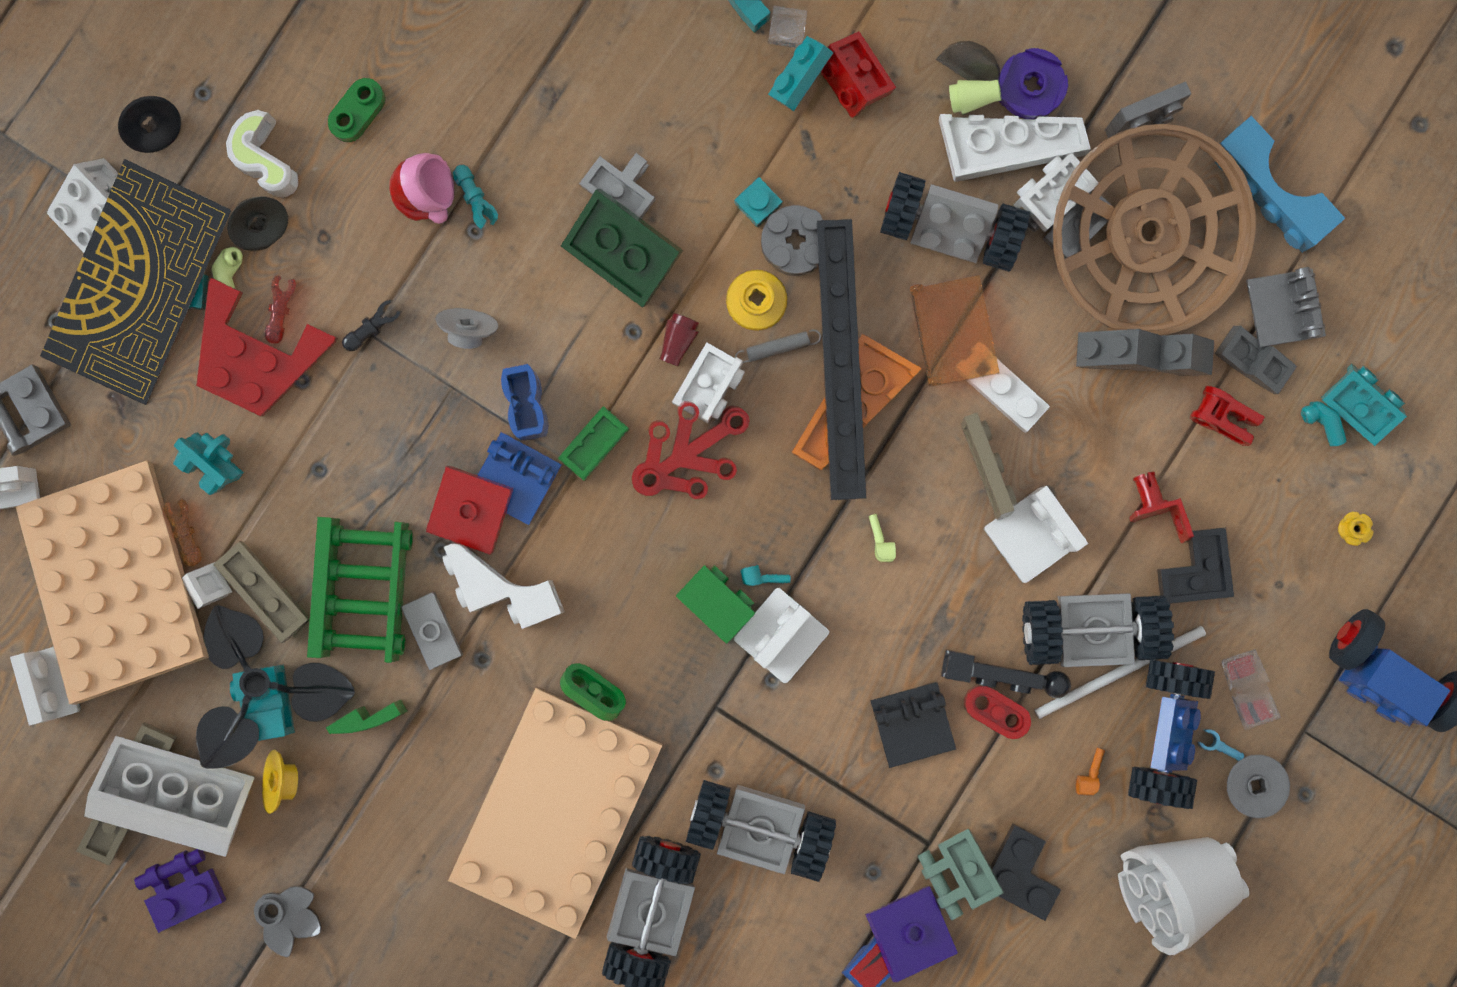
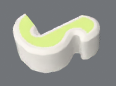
[226,110,298,197]

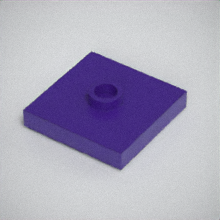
[865,886,958,982]

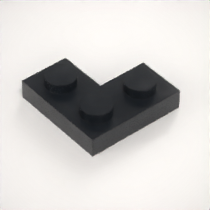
[1157,527,1234,604]
[990,823,1061,921]

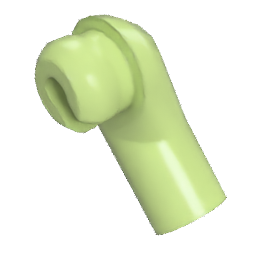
[212,247,243,289]

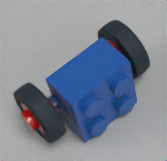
[1329,609,1457,732]

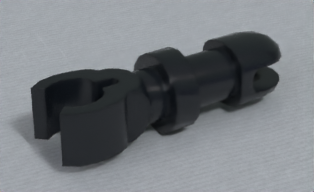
[342,300,402,351]

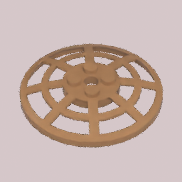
[1053,124,1256,335]

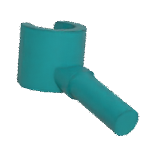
[740,565,791,586]

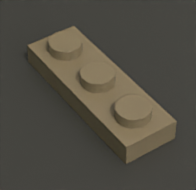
[961,413,1017,520]
[213,541,310,643]

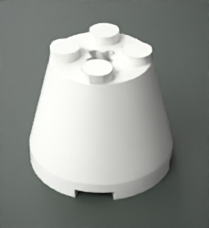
[1118,837,1249,955]

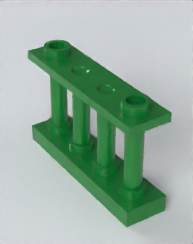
[307,517,413,663]

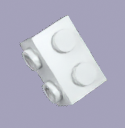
[672,342,745,424]

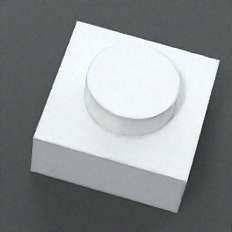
[182,562,232,609]

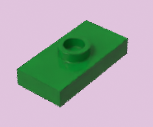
[558,406,630,481]

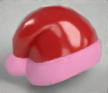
[389,153,454,224]

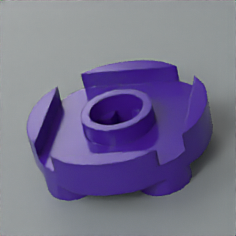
[998,48,1068,119]

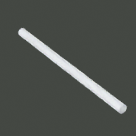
[1034,626,1206,719]

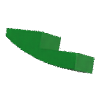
[326,699,408,734]

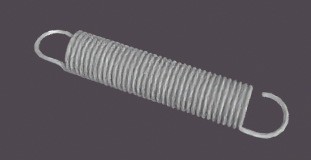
[735,329,821,363]

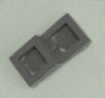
[1215,326,1297,394]

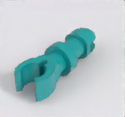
[453,165,498,229]

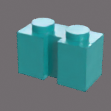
[230,664,295,741]

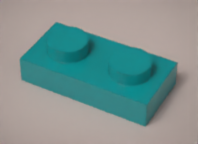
[768,36,833,111]

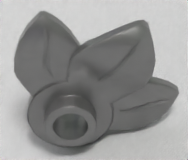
[254,886,322,957]

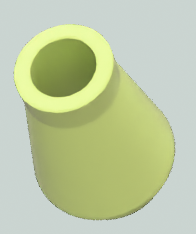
[949,80,1001,115]

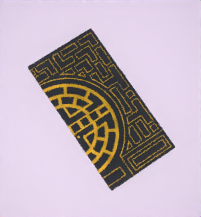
[40,159,231,405]

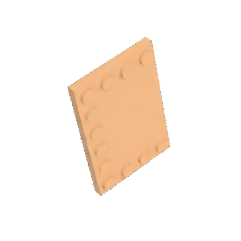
[448,687,663,939]

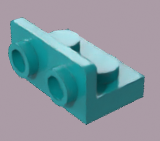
[1322,364,1407,446]

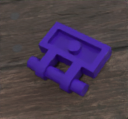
[134,849,227,933]

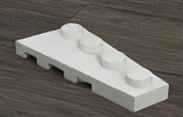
[939,114,1091,182]

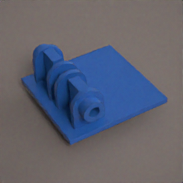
[478,432,562,525]

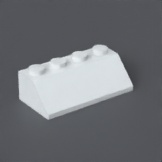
[84,736,254,857]

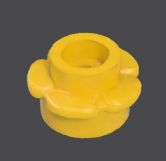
[1338,512,1374,546]

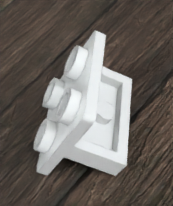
[734,588,829,683]

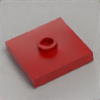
[426,466,514,555]

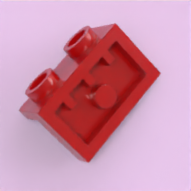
[821,31,896,118]

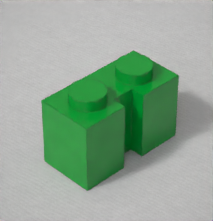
[676,565,755,644]

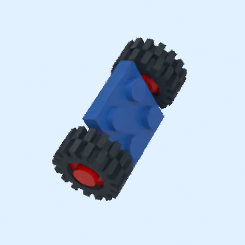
[1128,660,1215,809]

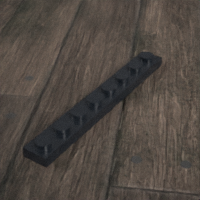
[816,219,866,501]

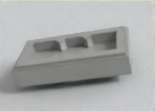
[401,592,463,670]

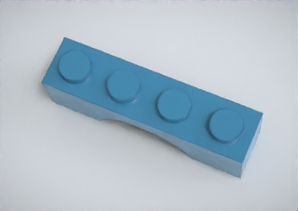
[1215,116,1345,253]

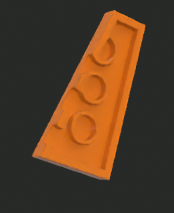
[792,333,922,471]

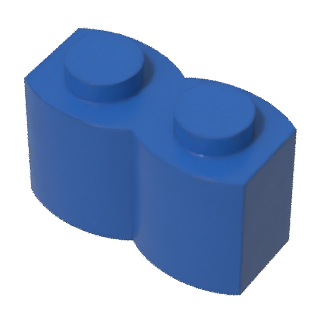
[501,364,549,441]

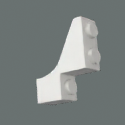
[443,544,565,629]

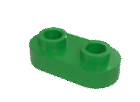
[328,78,386,142]
[560,663,626,721]

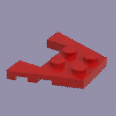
[196,278,338,416]

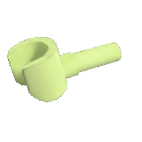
[869,514,896,562]

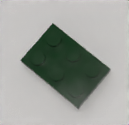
[561,188,683,308]

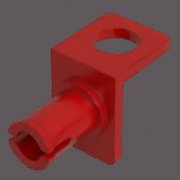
[1129,472,1194,544]

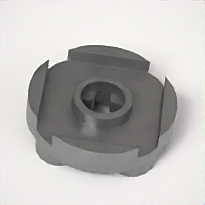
[761,205,823,276]

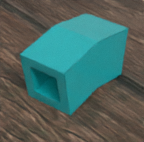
[728,0,771,33]

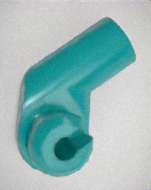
[1301,401,1347,446]

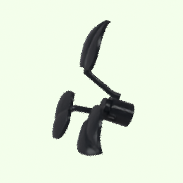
[196,605,355,769]

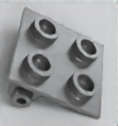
[1246,267,1326,347]

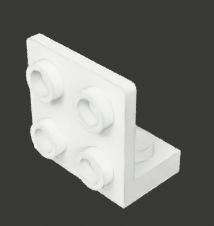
[47,158,118,253]
[984,486,1089,583]

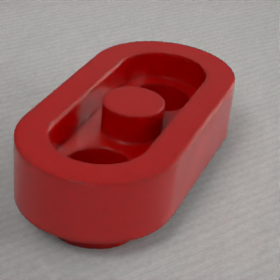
[964,685,1031,739]

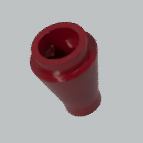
[659,313,699,366]

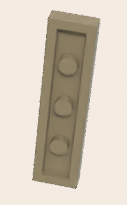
[76,722,177,865]

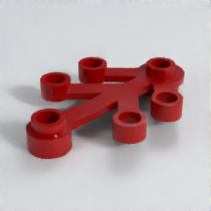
[631,401,750,499]

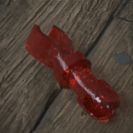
[264,275,296,343]

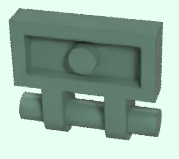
[917,828,1004,920]

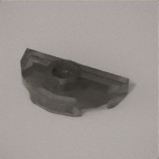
[936,41,1000,81]

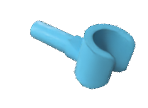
[1197,729,1244,761]

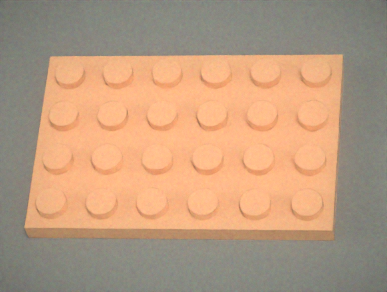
[16,461,209,705]

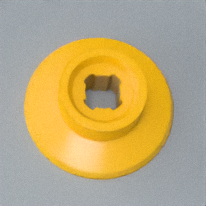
[726,270,788,331]
[262,750,298,814]

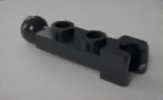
[941,650,1071,698]

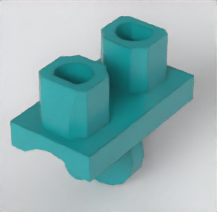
[173,432,244,495]

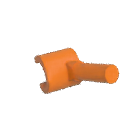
[1076,748,1105,795]

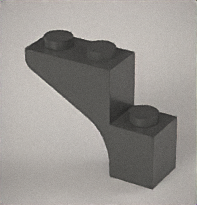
[1076,329,1214,376]

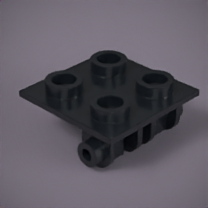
[870,682,956,768]

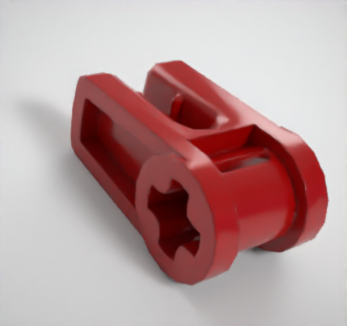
[1190,386,1265,446]

